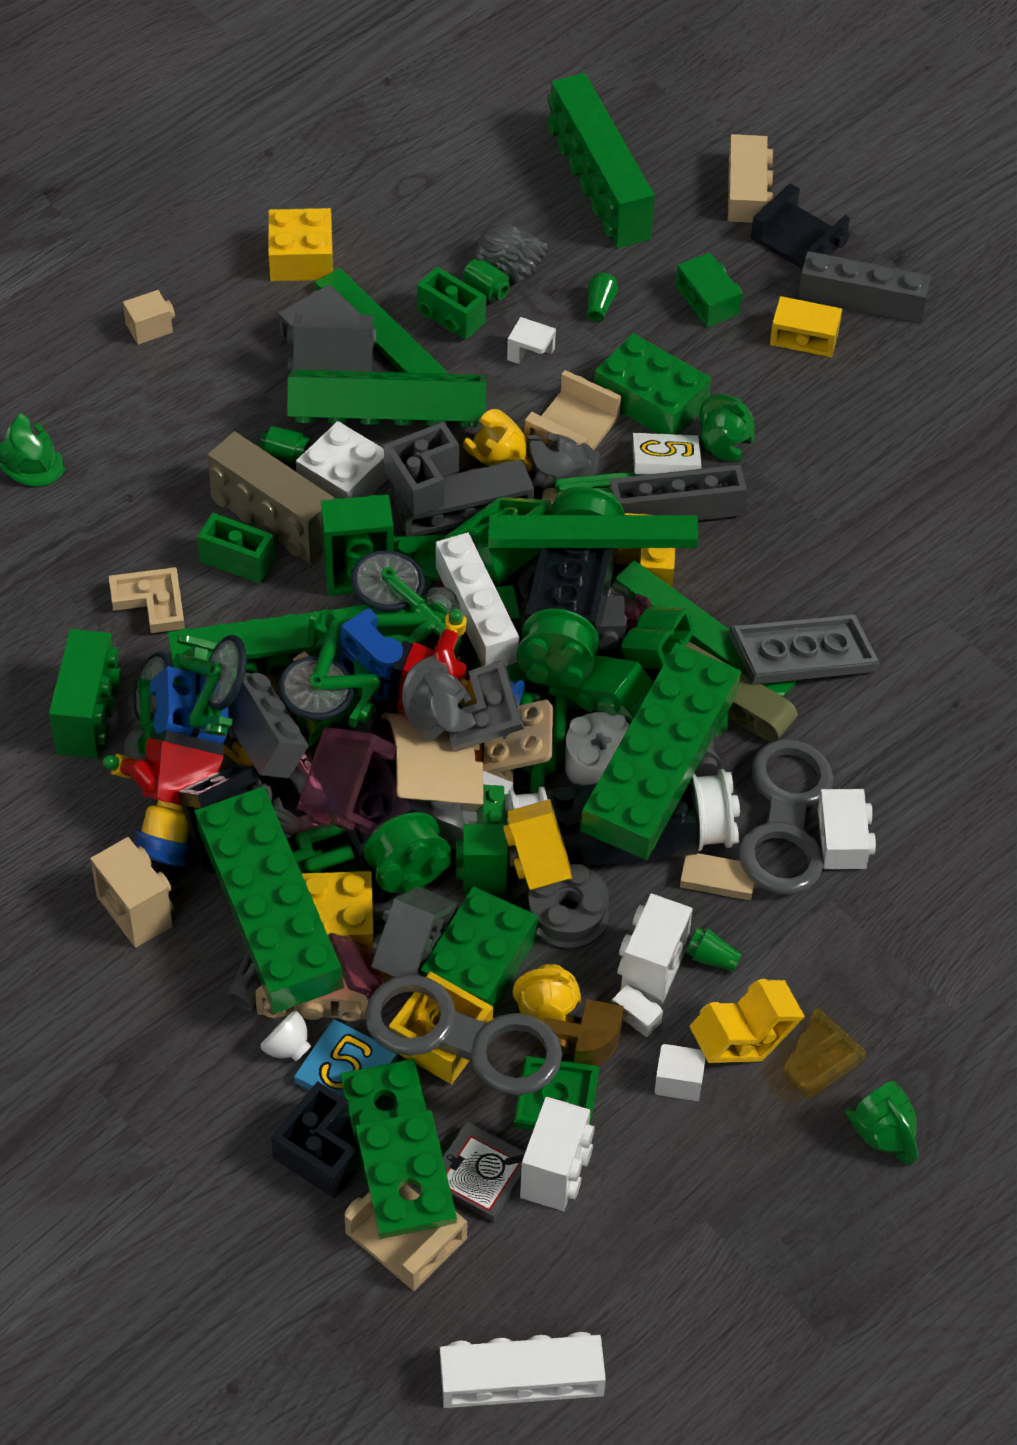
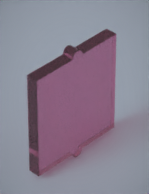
[328,932,384,999]

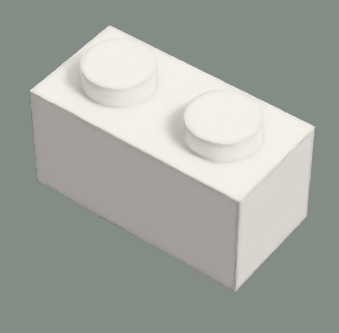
[612,984,663,1037]

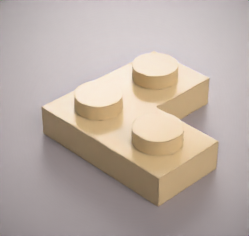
[109,567,185,633]

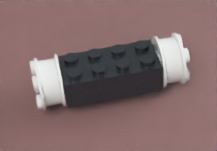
[504,769,740,867]

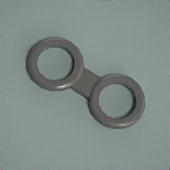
[739,739,834,895]
[365,974,562,1096]

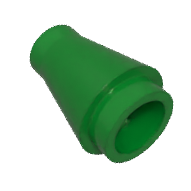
[586,273,619,322]
[685,927,742,973]

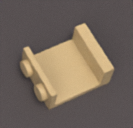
[524,370,621,450]
[345,1184,467,1291]

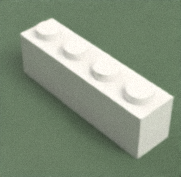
[436,533,519,666]
[440,1332,606,1408]

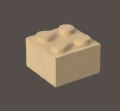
[90,837,174,948]

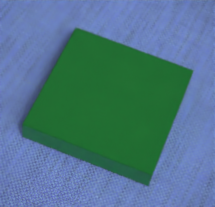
[514,1056,599,1131]

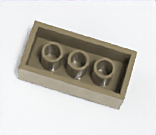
[207,431,335,564]

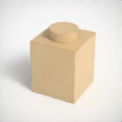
[123,290,175,345]

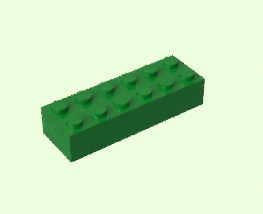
[547,73,655,249]
[287,369,487,427]
[581,643,741,860]
[195,786,344,1014]

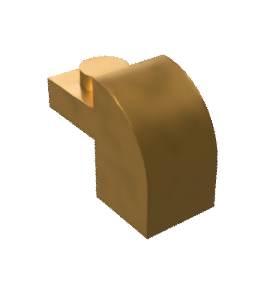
[540,999,624,1066]

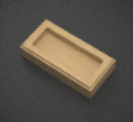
[680,853,754,901]

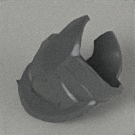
[527,433,599,491]
[402,656,476,741]

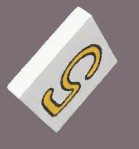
[632,433,701,475]

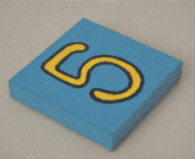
[294,1019,398,1098]

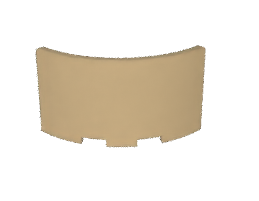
[381,712,483,812]

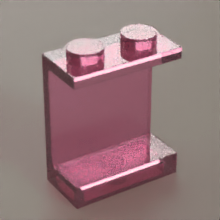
[297,727,398,831]

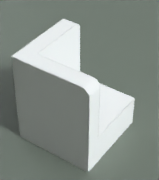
[507,317,556,364]
[654,1044,706,1102]

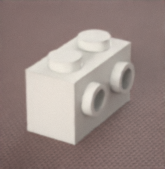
[818,789,876,869]

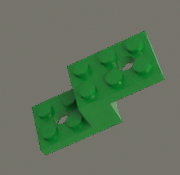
[340,1059,457,1239]

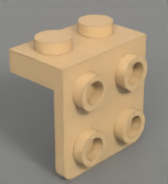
[483,700,553,782]

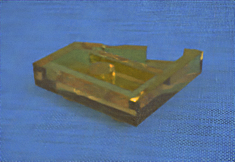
[784,1007,866,1100]

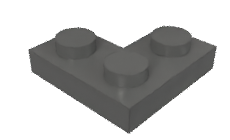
[448,660,524,752]

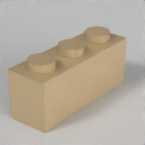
[728,134,773,223]

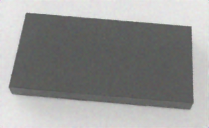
[728,614,880,684]

